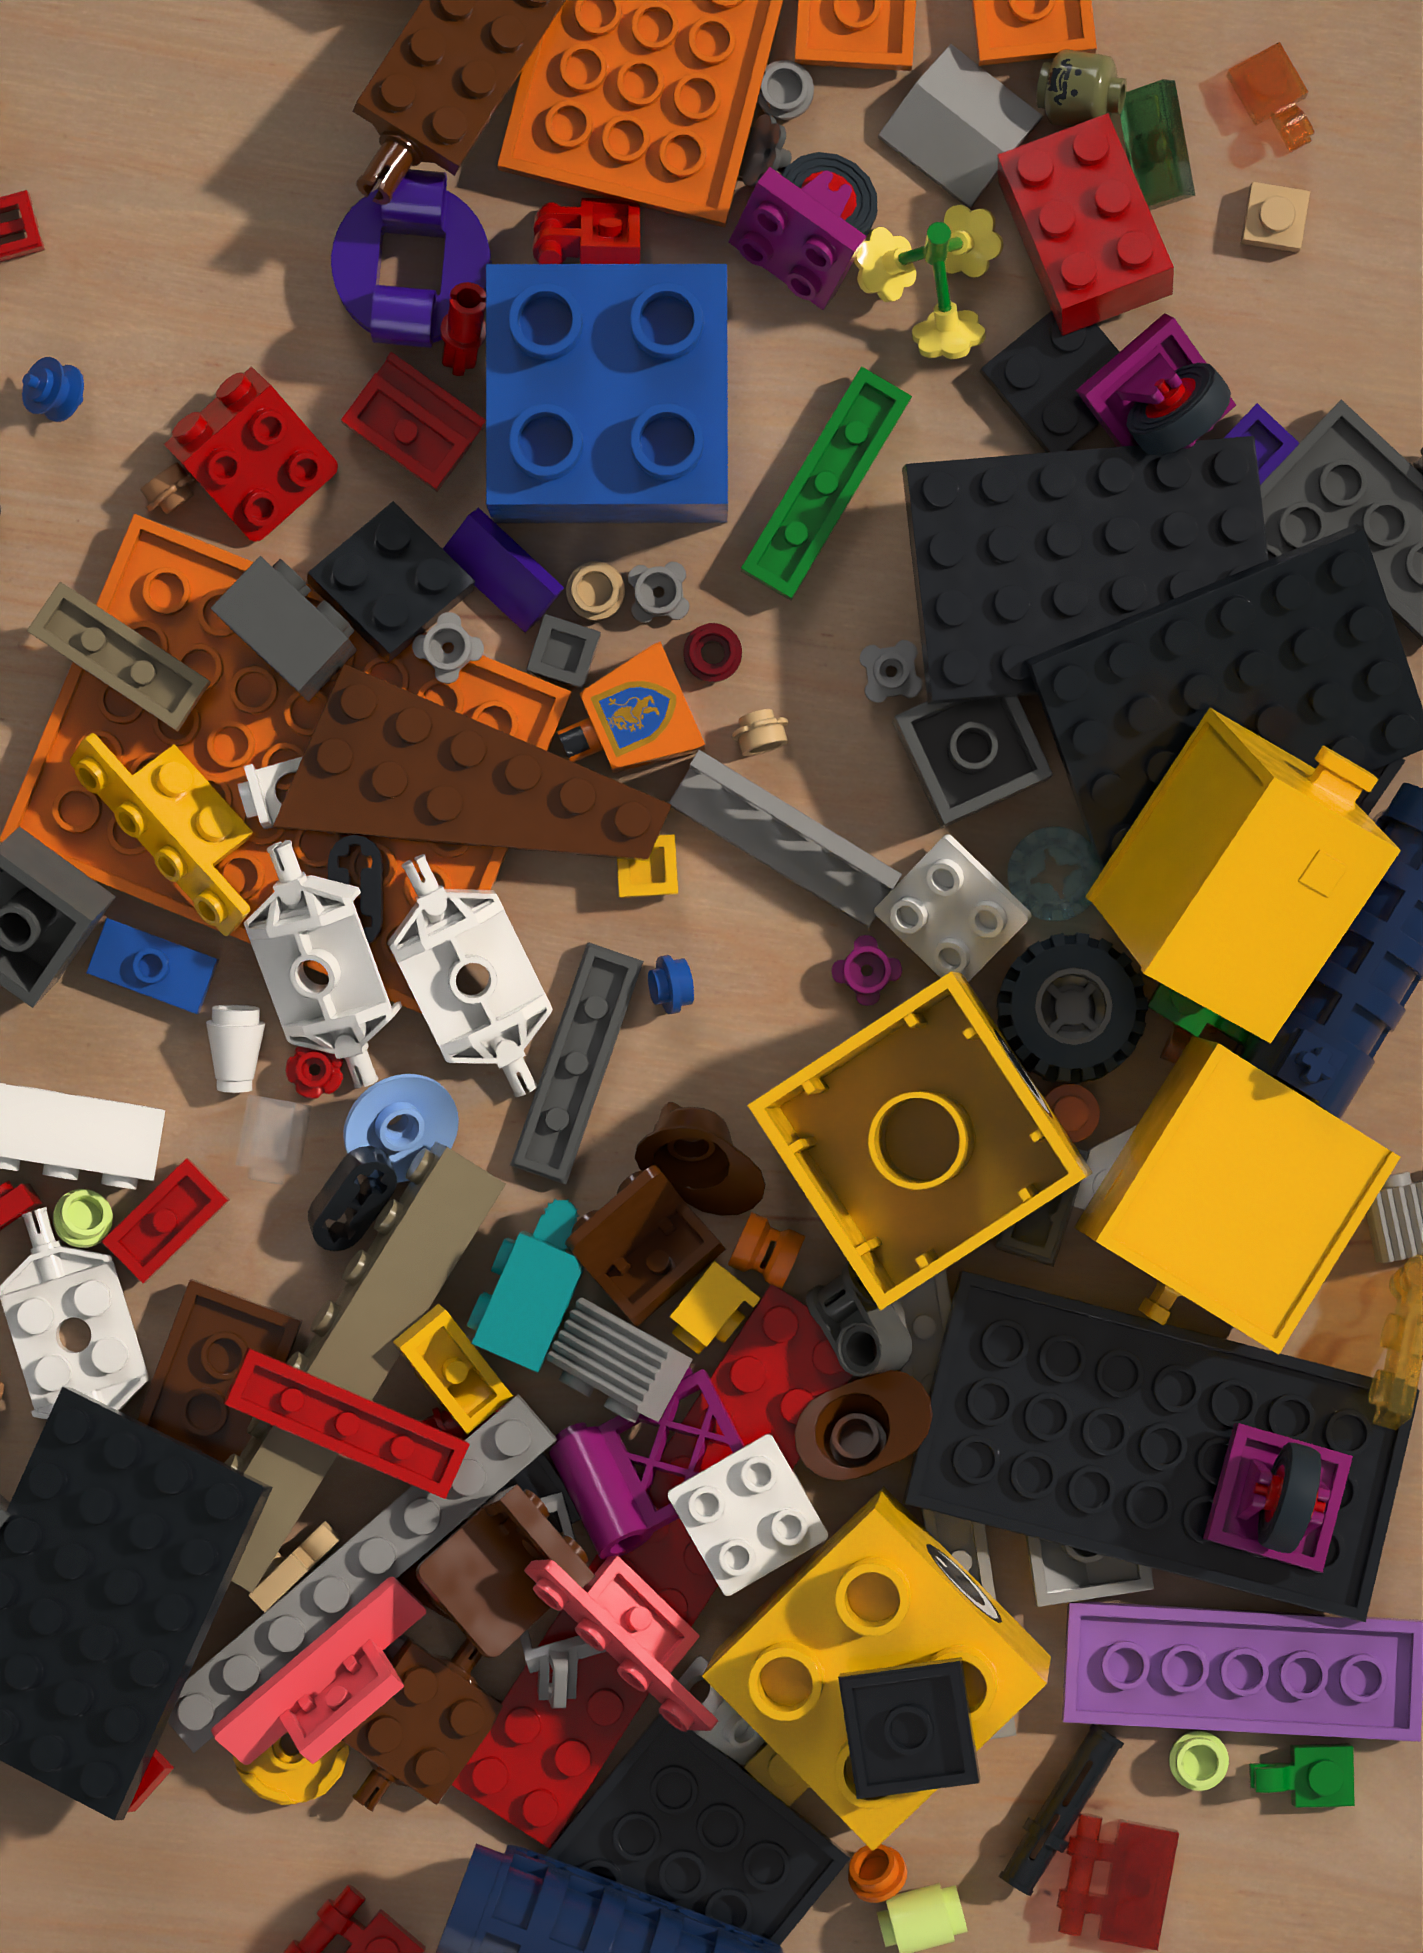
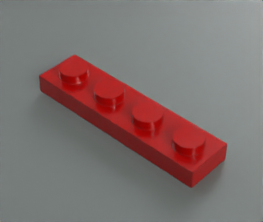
[223,1347,470,1499]

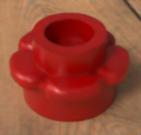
[285,1046,343,1099]

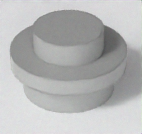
[758,60,814,120]

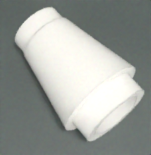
[206,1005,265,1093]

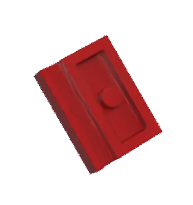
[341,351,486,492]

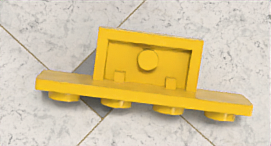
[69,733,253,936]

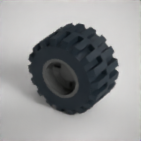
[996,932,1148,1084]

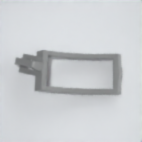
[520,1492,606,1709]

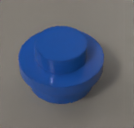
[648,955,694,1015]

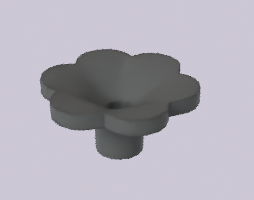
[739,114,792,188]

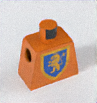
[557,642,705,773]

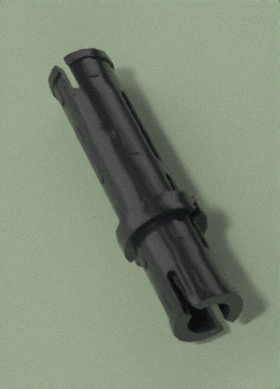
[999,1724,1124,1897]

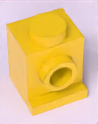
[669,1260,761,1355]

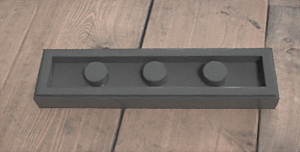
[510,942,644,1184]

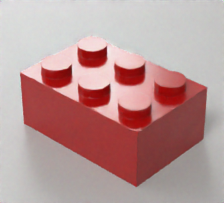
[997,113,1174,336]

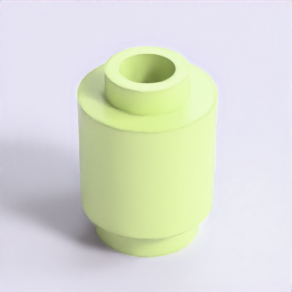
[877,1883,968,1953]

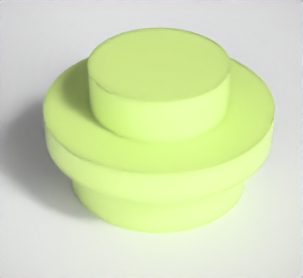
[53,1189,113,1248]
[1169,1730,1229,1791]

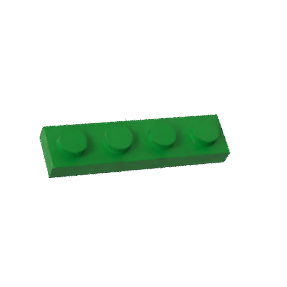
[741,366,912,601]

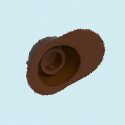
[635,1102,766,1216]
[795,1370,933,1482]

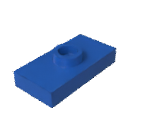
[86,918,219,1015]

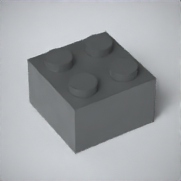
[211,556,357,702]
[892,696,1053,829]
[0,826,116,1008]

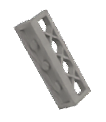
[669,750,902,928]

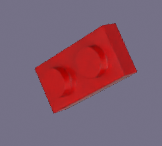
[101,1158,230,1284]

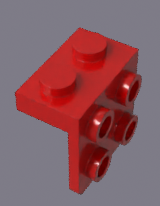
[164,366,338,542]

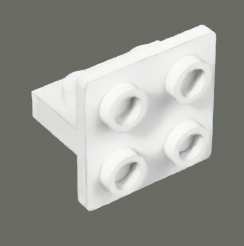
[874,834,1032,982]
[668,1434,828,1596]

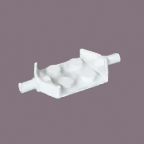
[243,840,402,1088]
[387,854,553,1097]
[0,1207,150,1419]

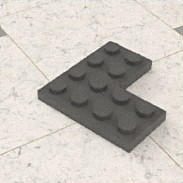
[1260,399,1423,642]

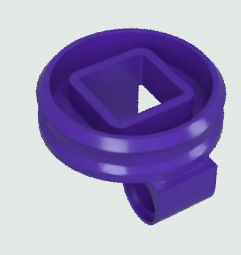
[331,169,492,348]

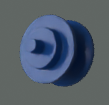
[22,357,84,422]

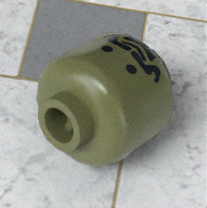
[1036,50,1127,127]

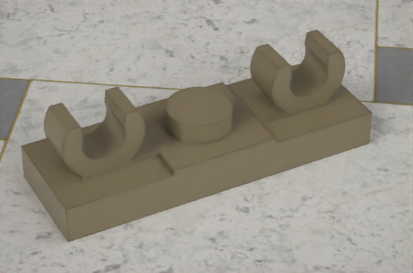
[27,582,211,731]

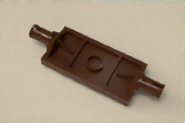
[352,0,566,205]

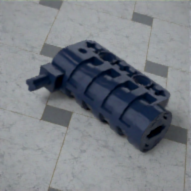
[1233,783,1423,1119]
[436,1843,783,1953]

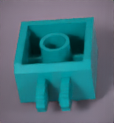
[467,1199,584,1372]

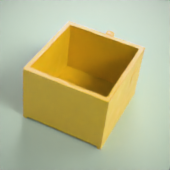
[1085,708,1401,1044]
[1074,1036,1401,1355]

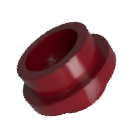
[683,623,742,683]

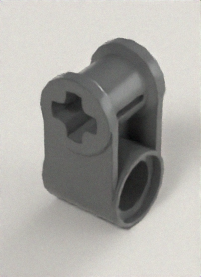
[806,1261,912,1376]

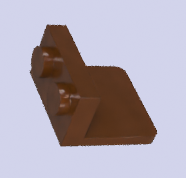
[565,1165,726,1327]
[416,1484,595,1658]

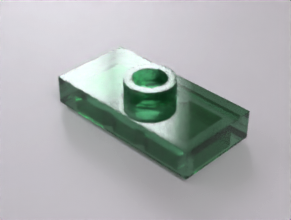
[1120,79,1196,211]

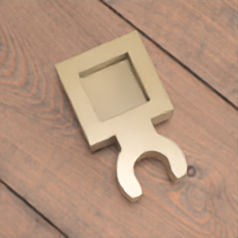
[248,1521,342,1613]

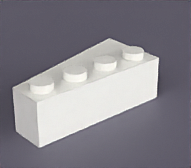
[0,1083,166,1189]

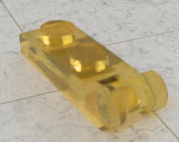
[1369,1254,1423,1430]

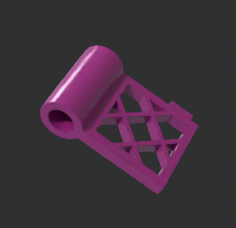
[549,1366,745,1560]

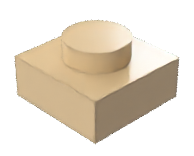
[1240,182,1310,253]

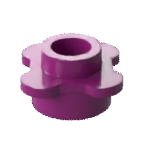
[831,935,902,1006]

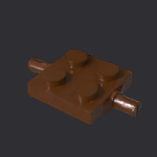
[342,1638,503,1811]

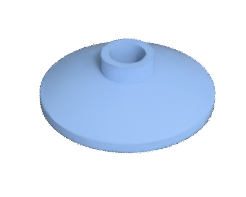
[343,1074,459,1183]

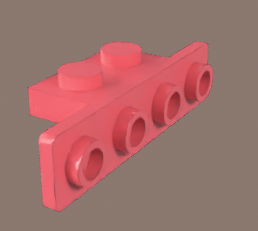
[524,1556,718,1732]
[211,1577,426,1765]

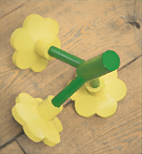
[854,204,1003,359]

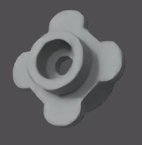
[628,562,689,623]
[412,612,484,684]
[860,640,922,703]

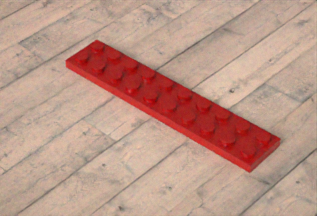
[452,1284,853,1849]

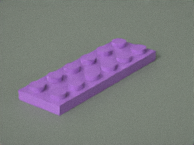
[1062,1601,1423,1742]

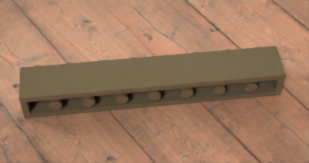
[225,1142,506,1593]

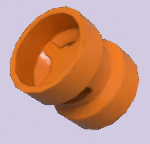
[728,1212,805,1289]

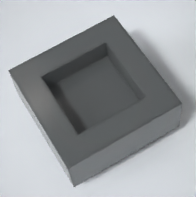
[526,614,601,690]

